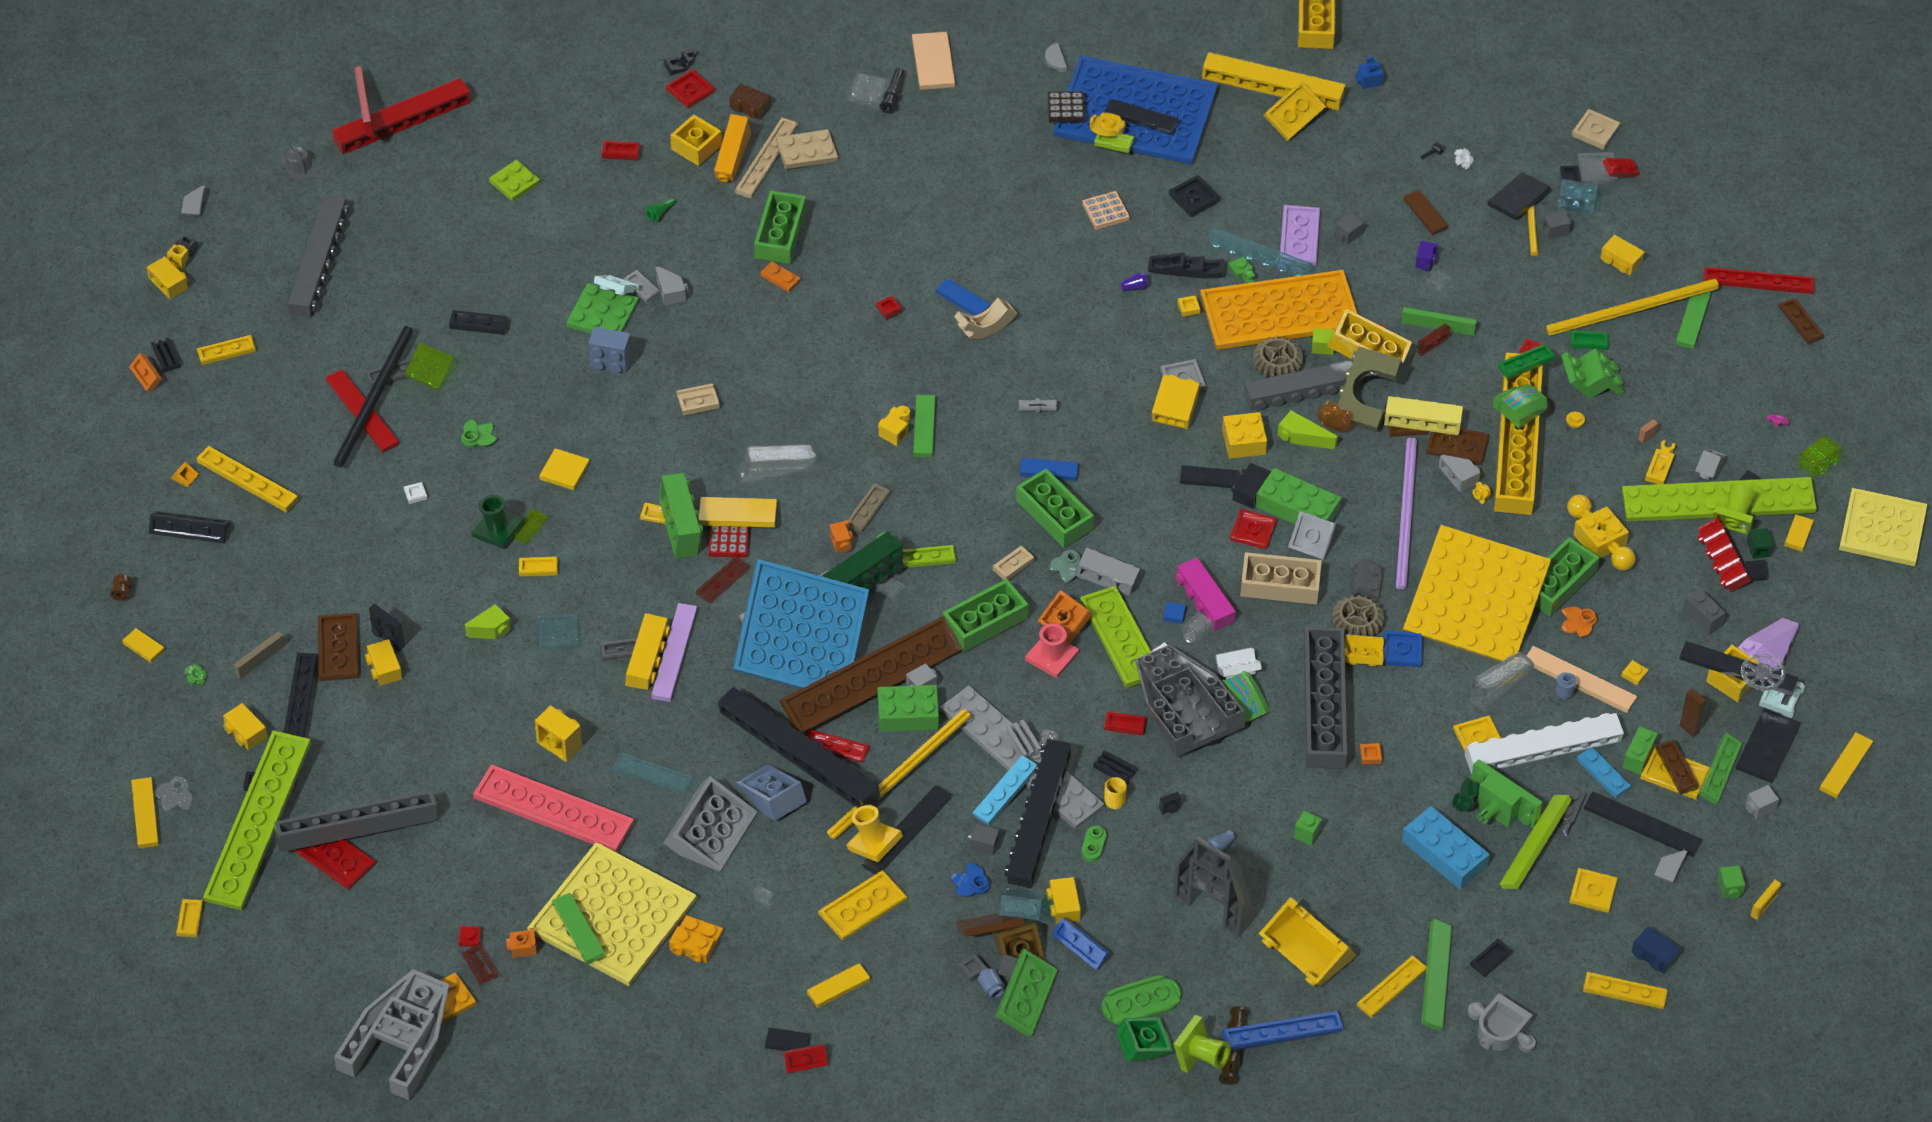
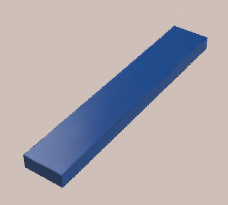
[1222,1011,1344,1050]

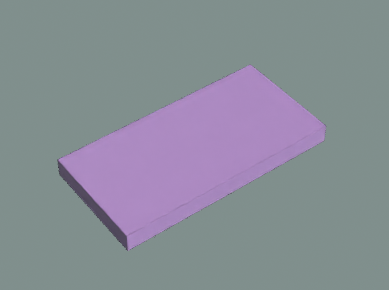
[1279,205,1320,266]

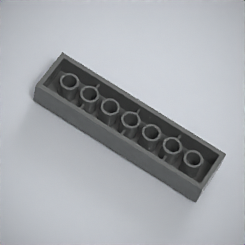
[1303,627,1347,768]

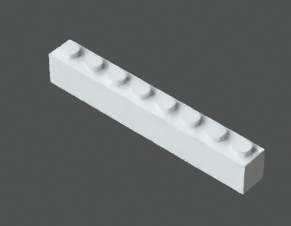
[1465,713,1624,774]

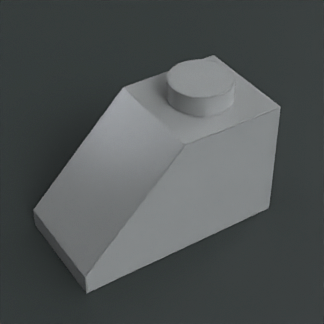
[656,267,688,305]
[1695,449,1728,480]
[1439,455,1481,492]

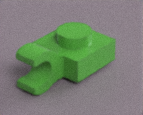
[1228,257,1255,283]

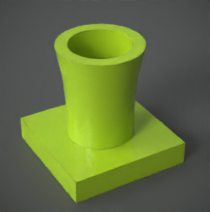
[1713,484,1756,535]
[1174,1015,1231,1073]

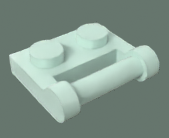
[1759,681,1805,718]

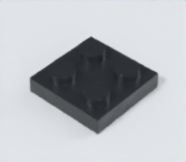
[1169,175,1220,217]
[369,603,405,651]

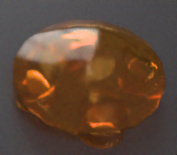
[1316,401,1352,432]

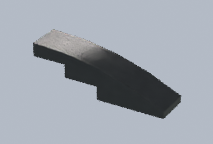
[1148,253,1226,278]

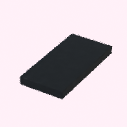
[1735,708,1801,783]

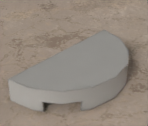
[1045,43,1067,72]

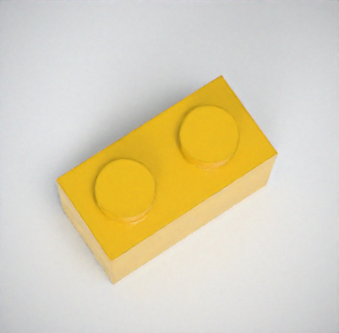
[1600,235,1645,276]
[147,257,188,299]
[365,639,402,686]
[223,703,268,751]
[1046,877,1081,924]

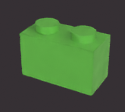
[1623,726,1658,775]

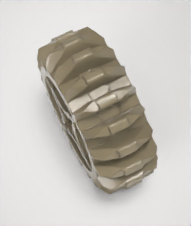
[1253,335,1303,378]
[1332,594,1384,637]

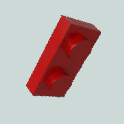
[1602,158,1639,177]
[783,1044,828,1073]

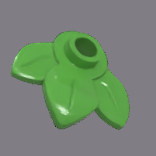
[461,419,497,447]

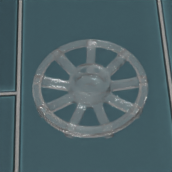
[1741,654,1785,692]

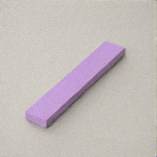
[651,603,697,702]

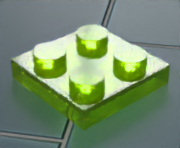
[404,342,454,391]

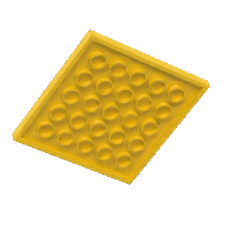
[1403,525,1551,666]

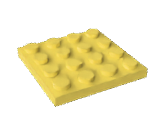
[1839,488,1927,566]

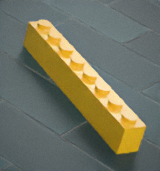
[1202,52,1345,110]

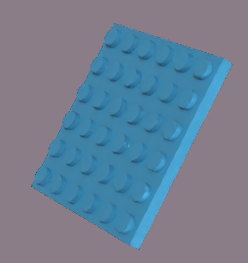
[732,559,869,689]

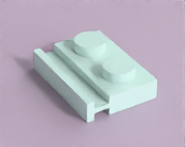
[594,275,640,295]

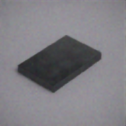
[1487,172,1550,220]

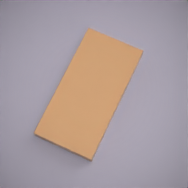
[912,32,955,90]

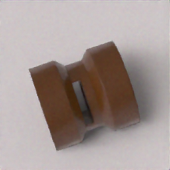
[110,574,133,601]

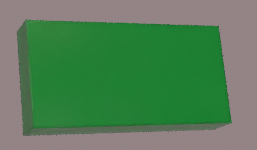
[1570,331,1608,350]

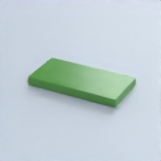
[995,949,1058,1037]

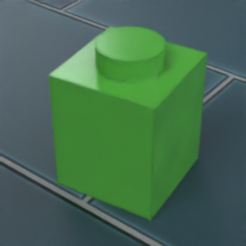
[1294,811,1322,846]
[1717,865,1745,899]

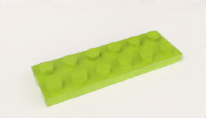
[1080,586,1151,688]

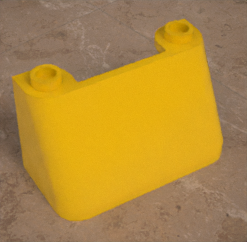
[1259,897,1357,987]

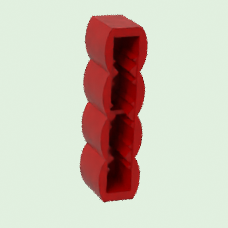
[1697,518,1751,592]

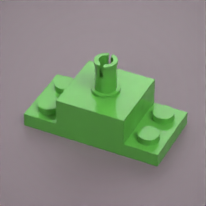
[1470,759,1542,828]

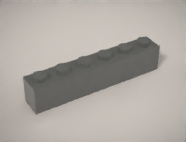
[1244,361,1357,410]

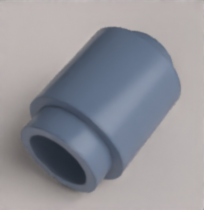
[1555,672,1577,700]
[978,968,1005,999]

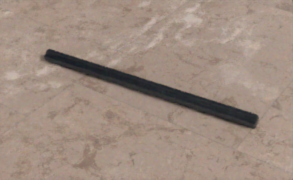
[333,326,413,468]

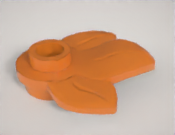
[1561,607,1597,637]

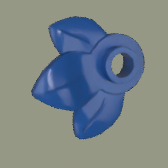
[951,862,990,897]

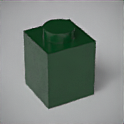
[1747,528,1774,559]

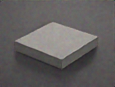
[1160,359,1206,391]
[1288,511,1337,560]

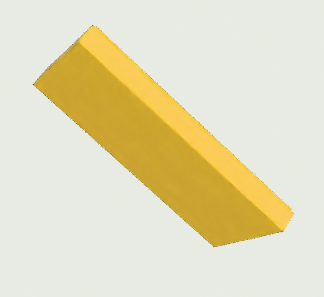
[698,497,777,528]
[818,870,907,941]

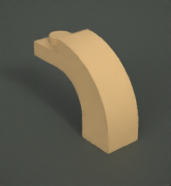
[954,298,1018,339]

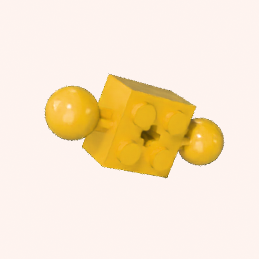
[1567,494,1636,571]

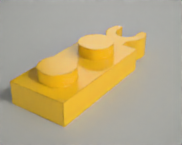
[1645,440,1675,484]

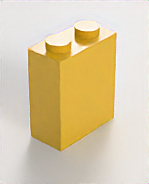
[1152,375,1200,429]

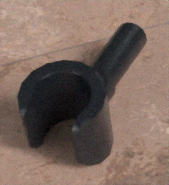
[1420,142,1445,159]

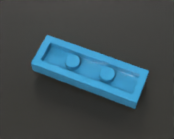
[1576,747,1631,799]

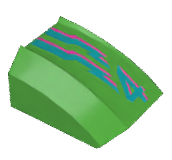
[1493,384,1547,429]
[1221,671,1269,723]

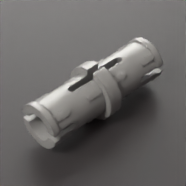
[1019,398,1057,413]

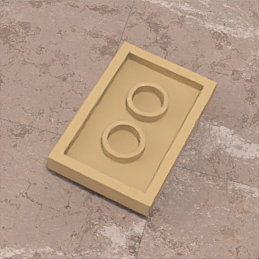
[776,130,838,169]

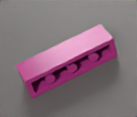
[1175,558,1236,631]

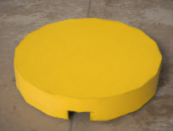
[1089,113,1125,137]

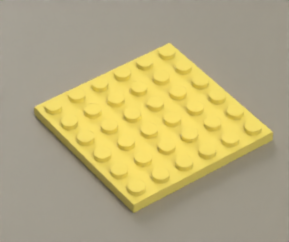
[528,842,697,986]

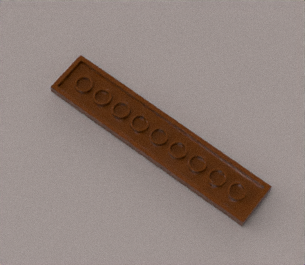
[779,616,963,733]

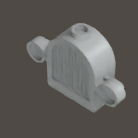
[1468,993,1536,1053]

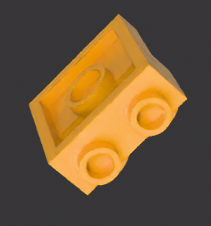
[669,915,723,963]

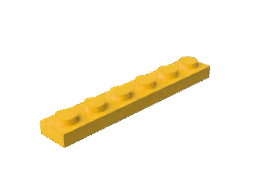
[197,446,298,513]

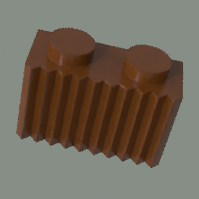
[729,83,771,120]

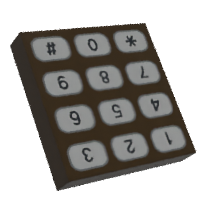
[1048,91,1085,122]

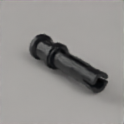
[880,68,905,114]

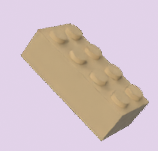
[1240,552,1322,605]

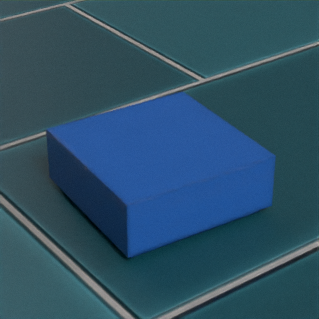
[1163,602,1186,624]

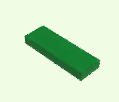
[1498,343,1556,380]

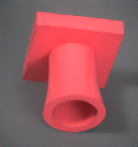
[1025,623,1079,678]

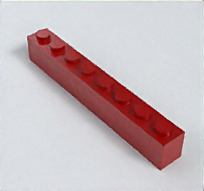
[332,78,471,155]

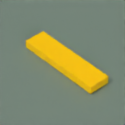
[1819,732,1873,798]
[131,777,159,848]
[1357,955,1426,1018]
[1583,972,1668,1009]

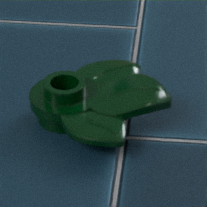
[1452,777,1479,812]

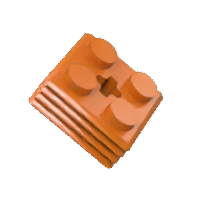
[1038,590,1092,644]

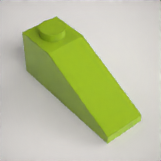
[1277,410,1338,449]

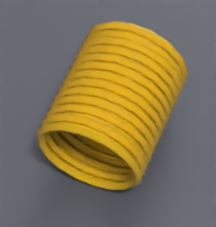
[1104,777,1127,809]

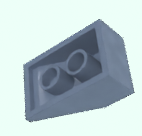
[736,764,807,821]

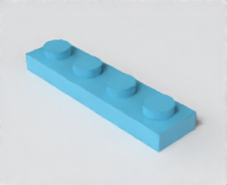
[973,755,1036,826]

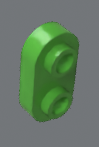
[1081,826,1106,862]

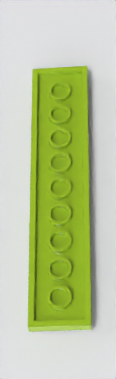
[1622,477,1816,521]
[203,730,311,910]

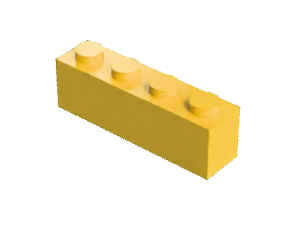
[625,613,670,690]

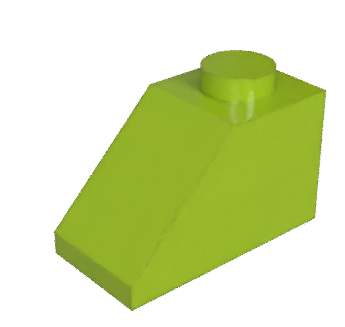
[465,604,511,639]

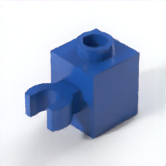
[1355,56,1384,89]

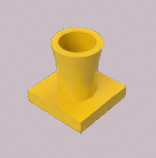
[846,805,903,862]

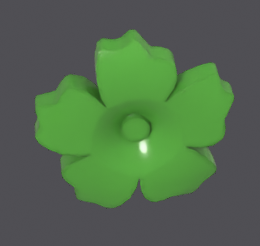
[184,663,207,686]

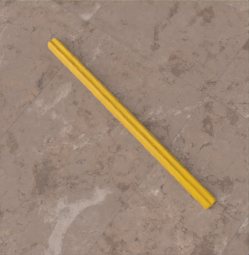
[1546,279,1719,335]
[827,709,970,839]

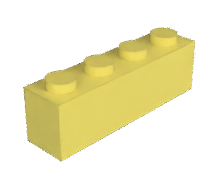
[1384,396,1463,435]

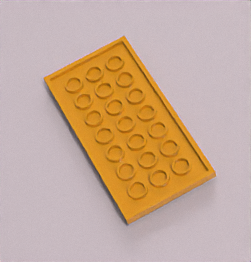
[1200,270,1357,350]

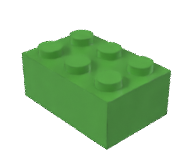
[878,685,938,732]

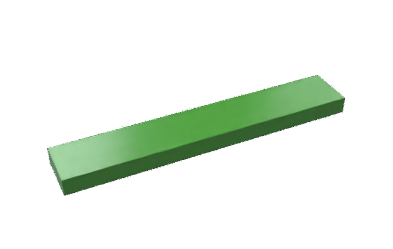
[1421,919,1452,1031]

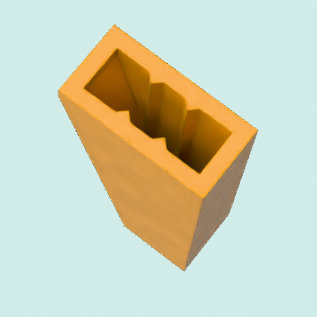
[714,114,752,182]

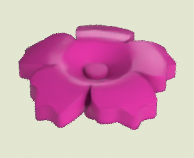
[1766,414,1789,427]

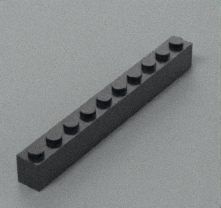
[718,687,881,808]

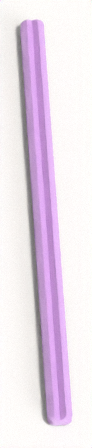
[1396,438,1417,590]

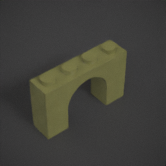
[1333,346,1402,432]

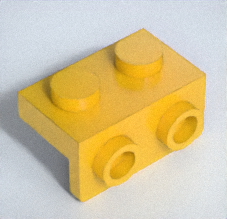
[1344,635,1384,666]

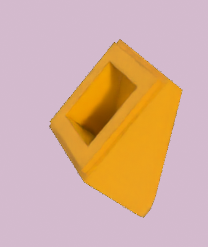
[171,462,199,487]

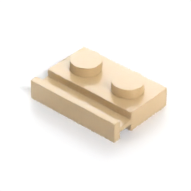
[676,383,719,416]

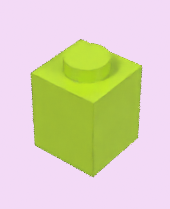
[1312,328,1334,355]

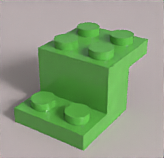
[1561,348,1624,398]

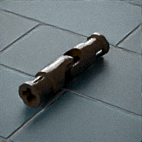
[1218,1006,1248,1085]

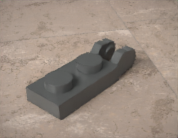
[1553,786,1586,836]

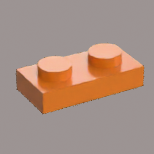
[760,261,801,293]
[129,353,162,392]

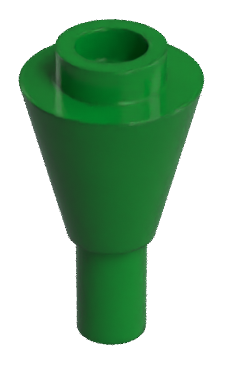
[646,198,675,222]

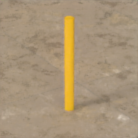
[1527,205,1538,256]

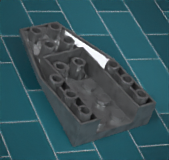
[1135,644,1245,757]

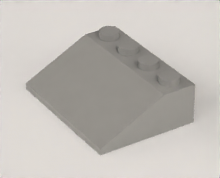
[664,776,757,872]

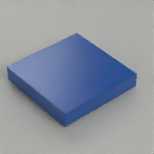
[1383,631,1422,667]

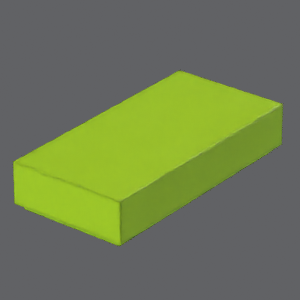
[1094,134,1134,153]

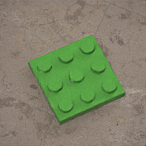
[566,283,639,334]

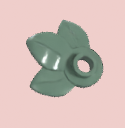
[1050,550,1085,584]

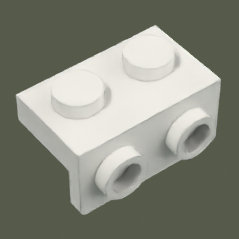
[1216,648,1261,679]

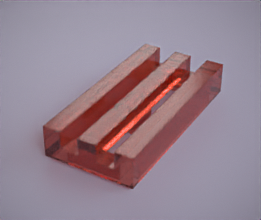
[1417,323,1450,356]
[462,944,498,985]

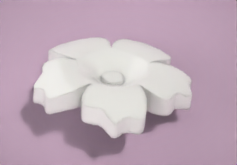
[1454,148,1474,169]

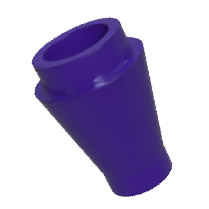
[1120,272,1148,292]

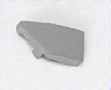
[182,186,206,216]
[1654,850,1688,884]

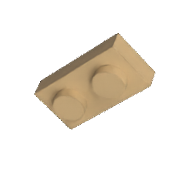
[993,546,1034,580]

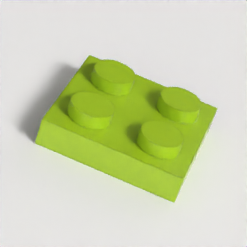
[489,160,540,202]

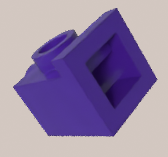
[1415,241,1439,271]

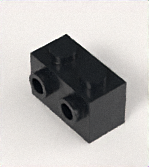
[1231,463,1270,509]

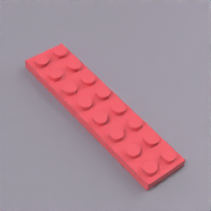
[473,764,634,853]

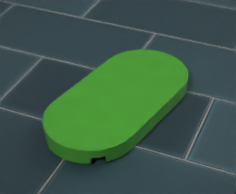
[1102,976,1181,1025]

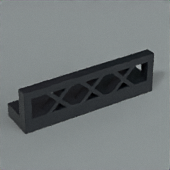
[149,511,231,543]

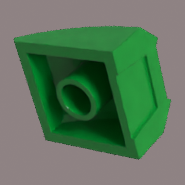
[1117,1017,1174,1061]

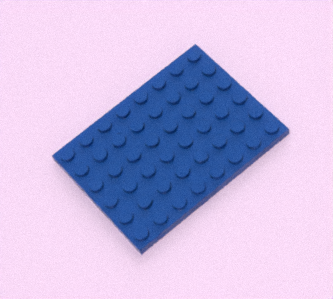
[1053,55,1218,164]

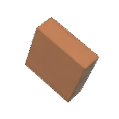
[1638,420,1658,443]

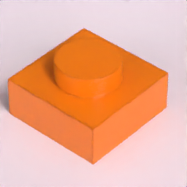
[1359,743,1382,765]

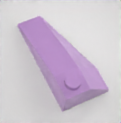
[1738,618,1799,671]

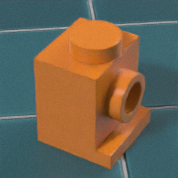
[829,520,853,553]
[506,928,537,958]

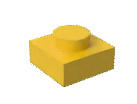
[1177,296,1200,317]
[1621,660,1649,686]

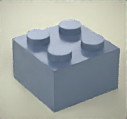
[588,327,632,373]

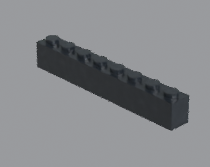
[1004,739,1072,889]

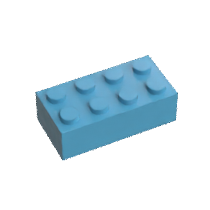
[1402,806,1490,890]

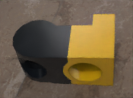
[167,236,198,271]

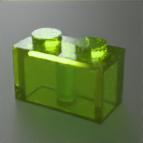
[1797,435,1842,478]

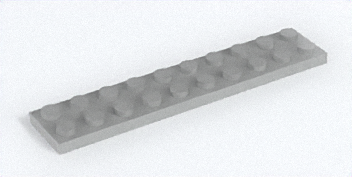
[940,686,1104,830]

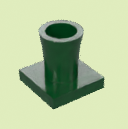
[471,495,525,549]

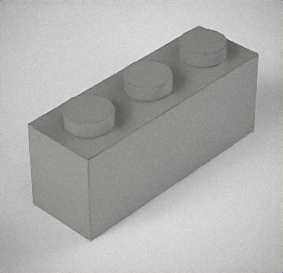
[1076,548,1140,596]

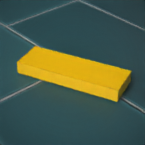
[197,335,256,365]
[807,963,870,1008]

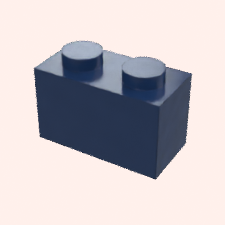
[1631,926,1681,974]

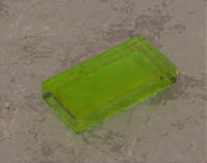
[513,508,548,545]

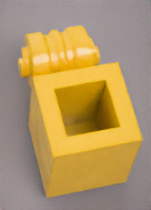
[878,406,910,446]

